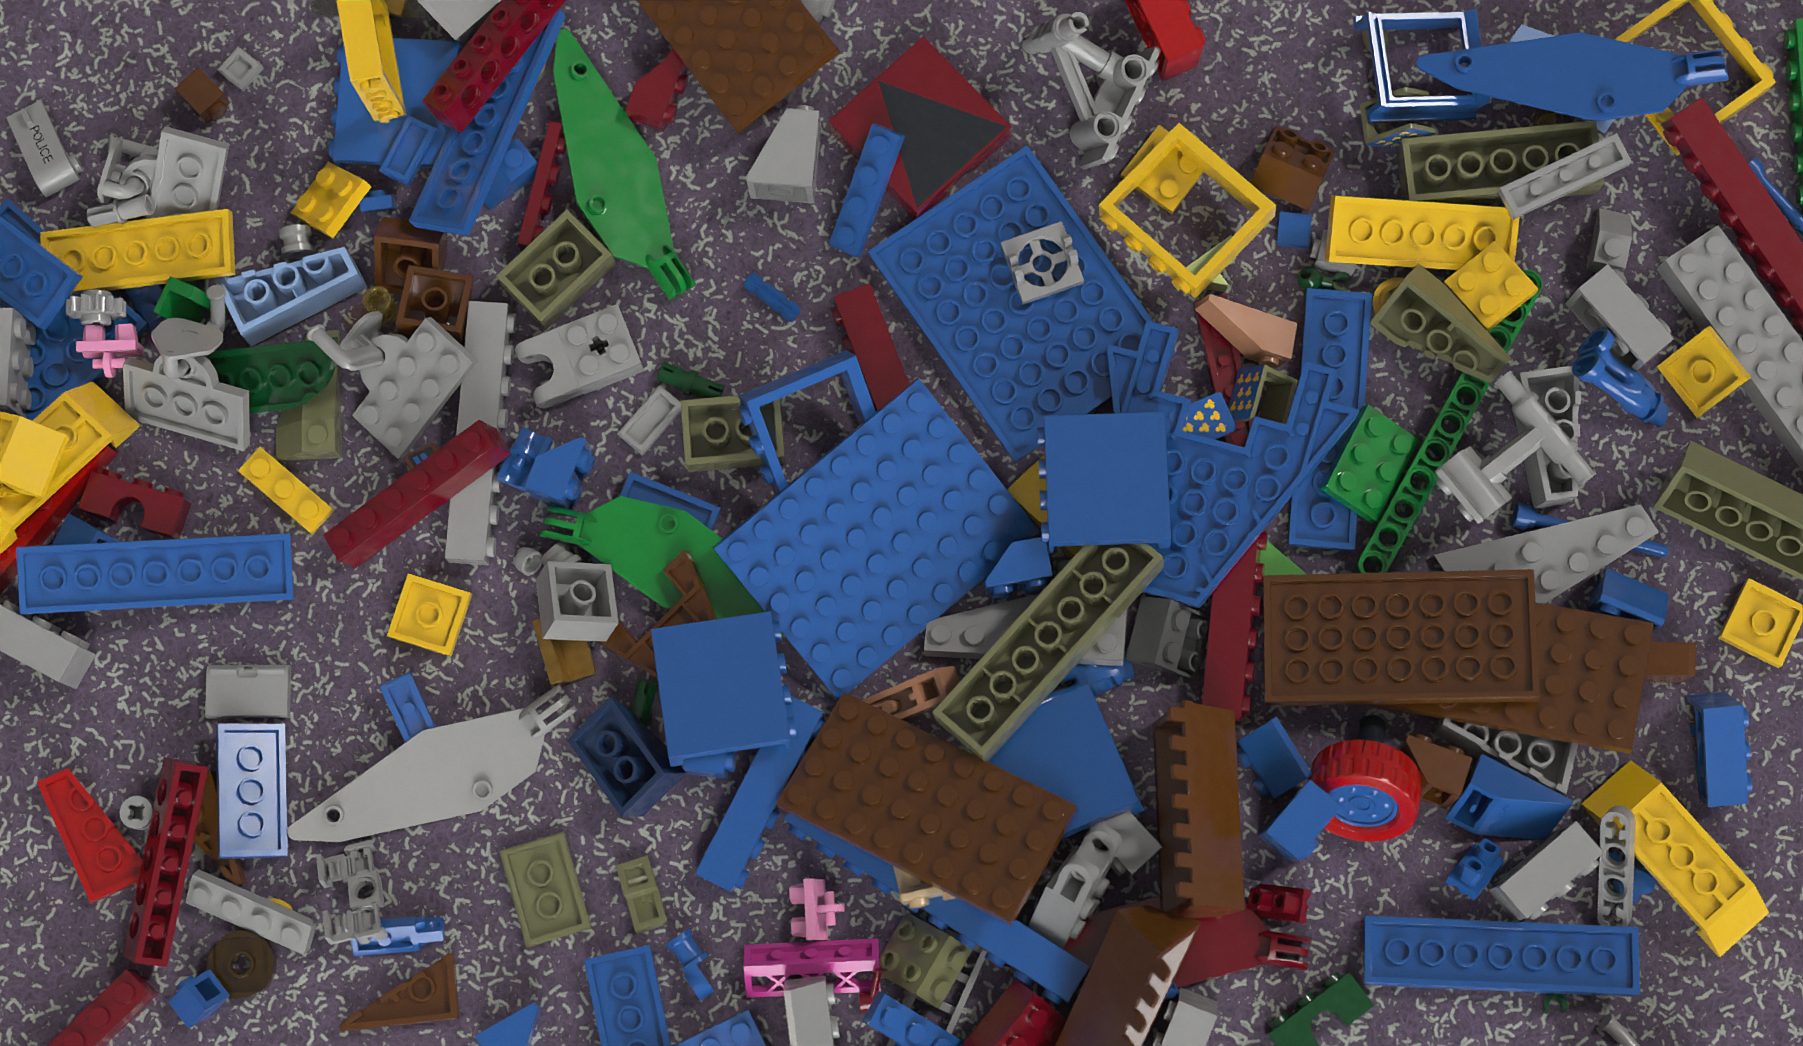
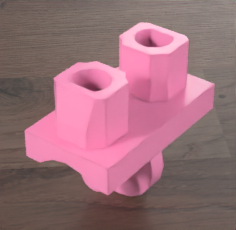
[76,324,144,378]
[789,878,845,941]

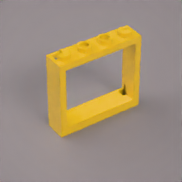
[336,0,406,123]
[1614,0,1776,156]
[1099,123,1276,299]

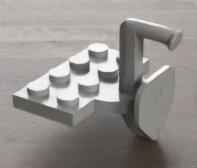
[97,126,230,219]
[123,285,250,451]
[307,311,478,459]

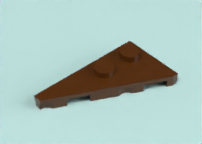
[153,771,247,886]
[340,953,460,1032]

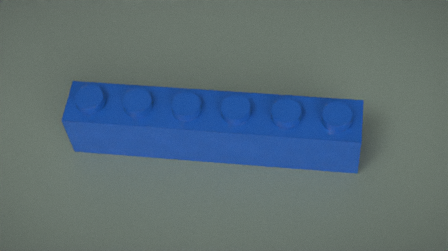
[695,695,825,893]

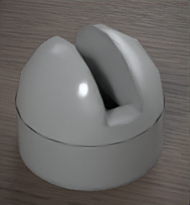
[513,547,542,576]

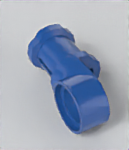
[665,929,715,1001]

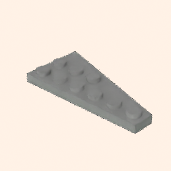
[1434,504,1659,604]

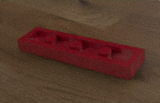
[517,121,566,251]

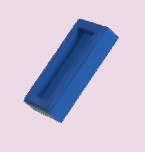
[379,114,439,187]

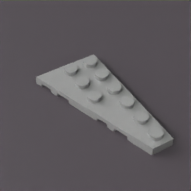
[924,593,1128,666]

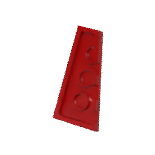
[37,768,142,904]

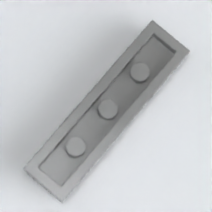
[1498,133,1632,220]
[185,870,318,955]

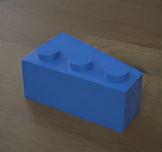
[1685,692,1752,807]
[1258,780,1342,862]

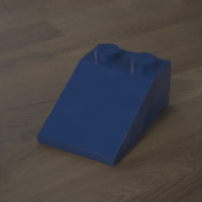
[567,696,686,817]

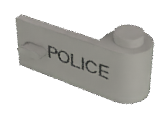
[6,100,84,197]

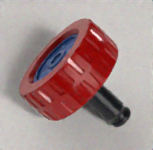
[1307,715,1422,842]

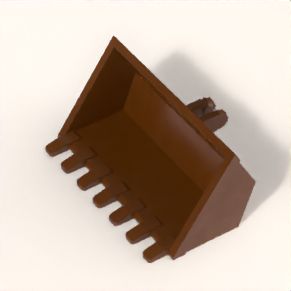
[1153,700,1245,919]
[1055,904,1201,1046]

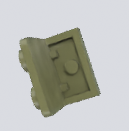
[879,914,972,1009]

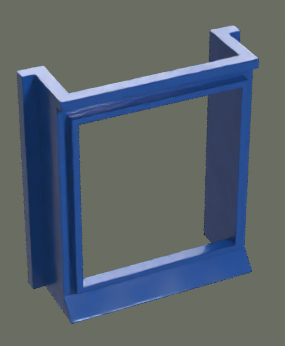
[1353,9,1490,123]

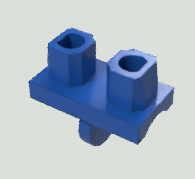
[497,427,553,492]
[1445,838,1504,901]

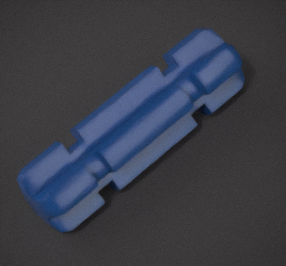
[743,272,801,322]

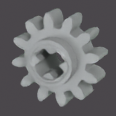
[66,290,126,327]

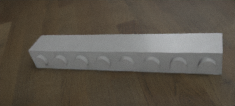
[445,301,517,565]

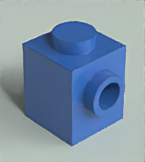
[169,969,230,1029]

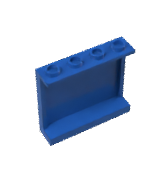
[329,38,462,168]
[1037,412,1171,553]
[651,611,797,767]
[988,684,1145,839]

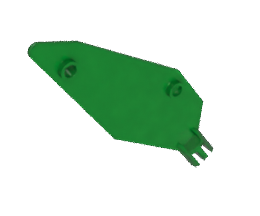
[553,29,696,301]
[540,496,783,635]

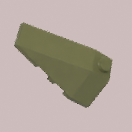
[1370,264,1511,383]
[276,330,342,461]

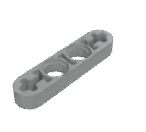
[1598,806,1636,927]

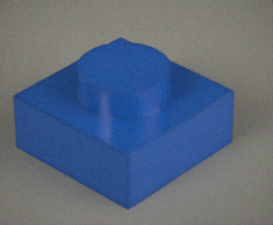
[359,190,397,213]

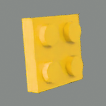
[1120,125,1204,214]
[290,162,371,238]
[1444,241,1538,332]
[1657,325,1752,418]
[387,573,472,657]
[1718,578,1803,668]

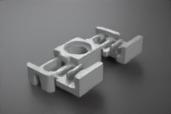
[316,840,388,945]

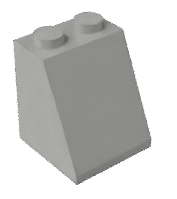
[417,0,501,44]
[747,105,821,203]

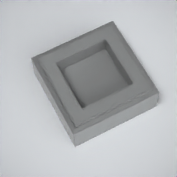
[218,46,264,92]

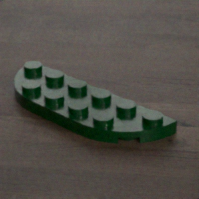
[204,337,338,414]

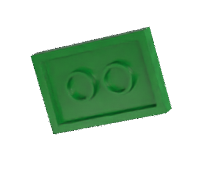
[1320,404,1419,524]

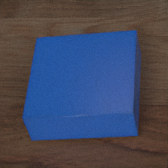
[1276,211,1312,249]

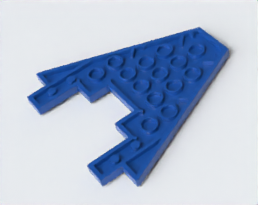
[1107,321,1359,608]

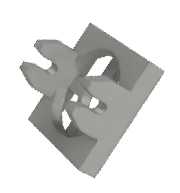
[1000,221,1084,305]

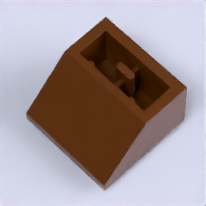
[1250,126,1335,211]
[1396,734,1472,809]

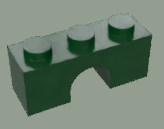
[1266,971,1374,1046]

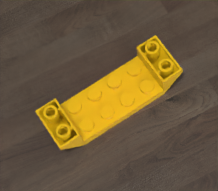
[0,381,140,554]
[0,411,69,499]
[1580,760,1769,957]

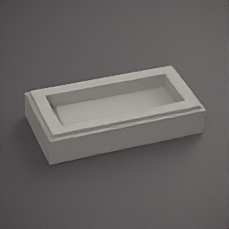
[617,385,681,456]

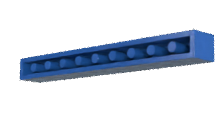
[784,812,1091,1005]

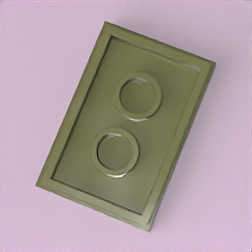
[499,831,592,948]

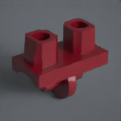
[1247,883,1311,924]

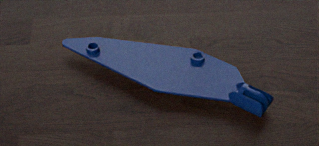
[1416,32,1729,122]

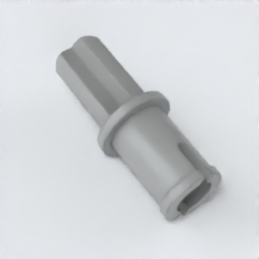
[87,194,154,227]

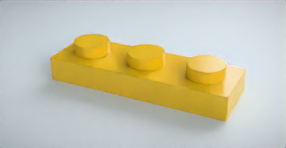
[238,447,334,535]

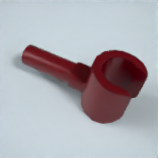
[859,968,882,1012]

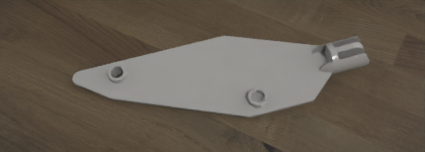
[287,684,578,842]

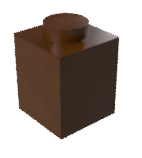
[174,67,231,123]

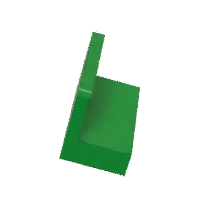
[154,276,229,323]

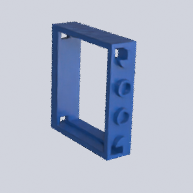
[738,350,876,498]

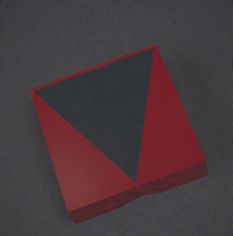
[829,36,1012,220]

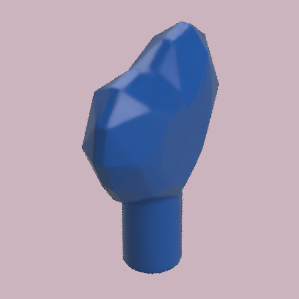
[1609,850,1656,904]

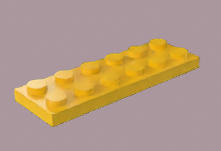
[1324,195,1520,270]
[40,209,235,295]

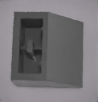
[1125,596,1210,681]

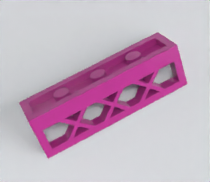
[743,938,881,998]

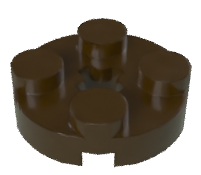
[207,931,277,999]

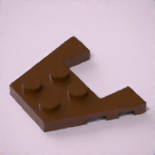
[596,550,717,679]

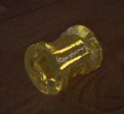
[362,286,398,326]

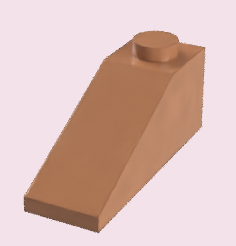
[1195,294,1297,369]
[862,666,960,721]

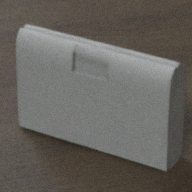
[205,665,291,719]

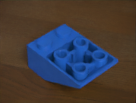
[1445,754,1573,840]

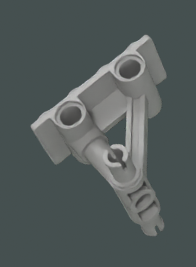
[1022,12,1161,170]
[1435,370,1597,524]

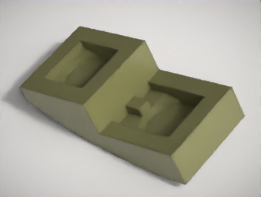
[616,855,669,934]

